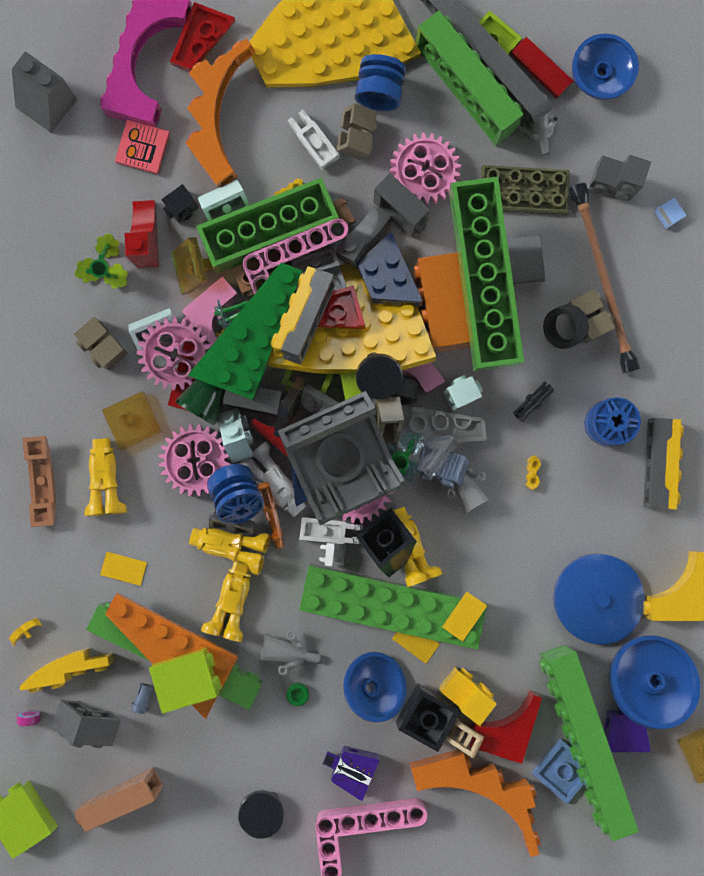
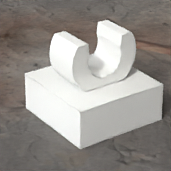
[319,543,346,567]

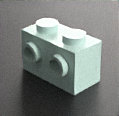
[198,179,250,221]
[128,308,174,350]
[443,375,483,412]
[218,408,254,463]

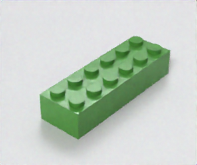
[416,10,523,147]
[196,177,339,275]

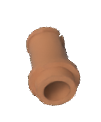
[333,198,357,227]

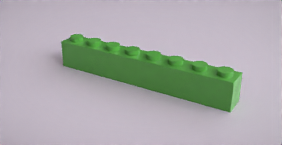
[86,602,263,710]

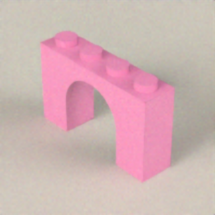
[182,276,239,346]

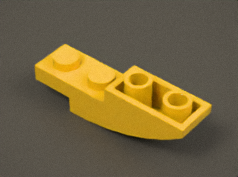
[19,648,114,693]

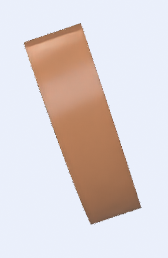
[22,436,56,527]

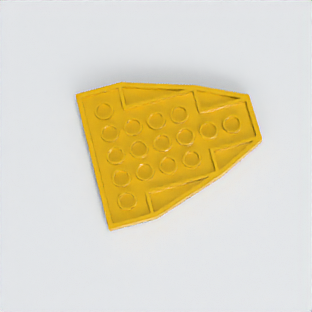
[249,0,421,88]
[268,263,436,374]

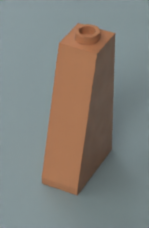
[75,767,163,832]

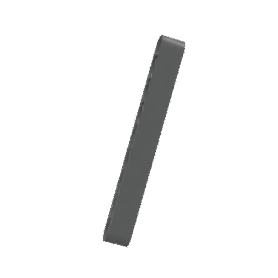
[420,0,552,124]

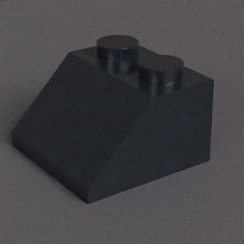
[356,508,417,577]
[396,683,461,752]

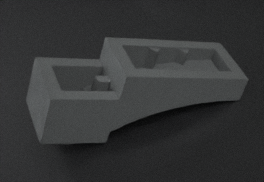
[335,206,393,269]

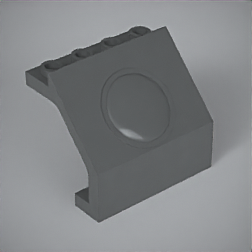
[278,391,406,525]

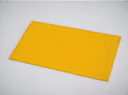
[100,552,147,586]
[442,591,487,642]
[392,632,440,664]

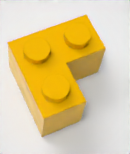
[439,666,497,726]

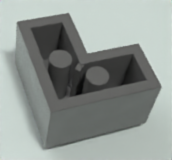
[589,155,651,201]
[52,700,121,748]

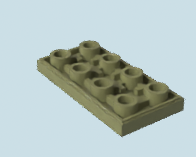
[481,165,570,215]

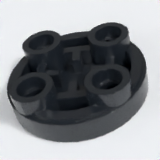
[356,352,403,399]
[238,790,284,839]

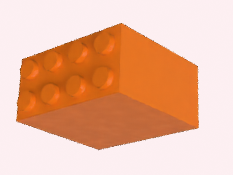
[412,252,470,353]

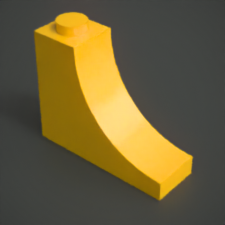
[643,551,704,621]

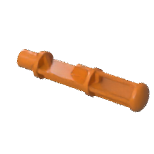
[257,482,284,549]

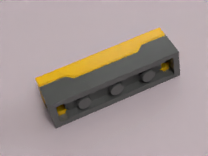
[271,266,336,365]
[643,418,684,510]

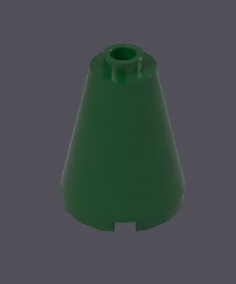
[175,379,226,426]

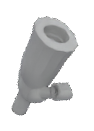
[517,94,560,156]
[446,467,490,513]
[260,630,321,675]

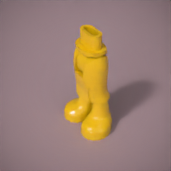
[84,438,127,516]
[393,507,443,587]
[189,527,270,575]
[201,561,251,642]

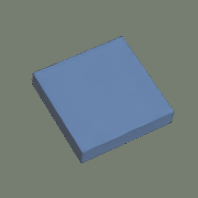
[531,738,584,804]

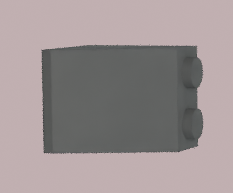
[12,51,77,133]

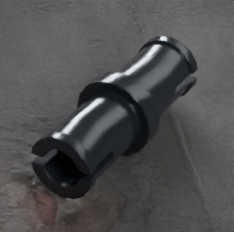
[513,381,554,422]

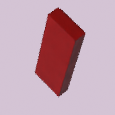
[510,36,573,99]

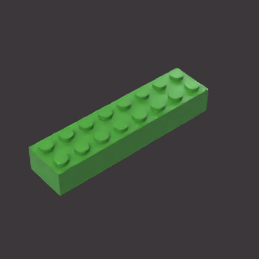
[449,177,524,372]
[299,564,487,650]
[539,645,639,841]

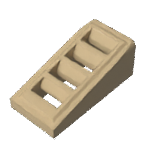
[445,718,485,758]

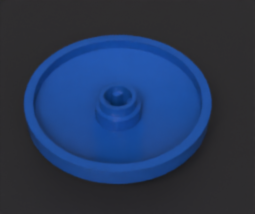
[553,554,645,644]
[609,635,700,730]

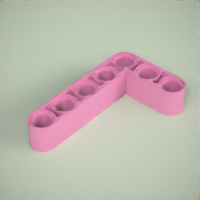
[243,219,348,294]
[316,798,427,876]

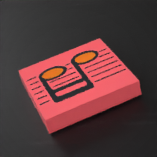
[115,120,170,175]

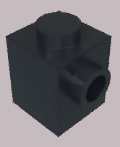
[161,184,199,223]

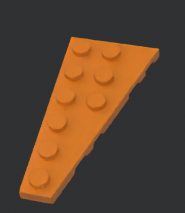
[105,593,239,720]

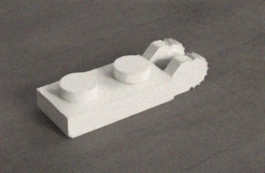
[288,109,340,171]
[299,517,364,544]

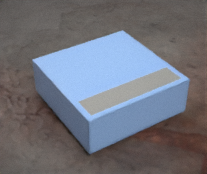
[654,197,687,229]

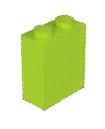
[149,648,222,714]
[0,780,58,860]

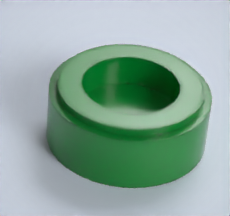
[286,682,309,707]

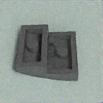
[507,235,545,285]
[291,248,346,290]

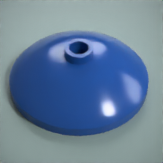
[572,33,639,100]
[343,652,407,723]

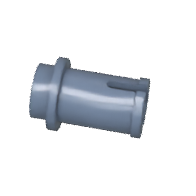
[131,683,154,714]

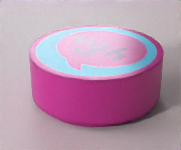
[17,710,40,726]

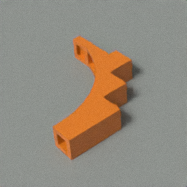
[185,38,256,187]
[410,749,541,857]

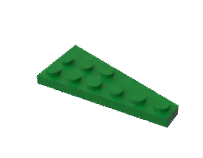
[188,263,303,401]

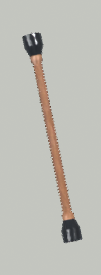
[569,183,640,374]

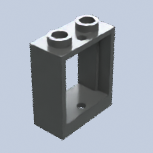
[373,173,430,237]
[223,387,287,418]

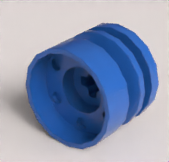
[354,54,406,111]
[584,397,641,447]
[207,464,264,524]

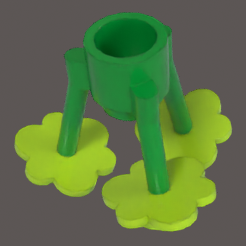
[74,233,128,289]

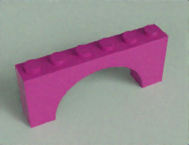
[100,0,192,127]

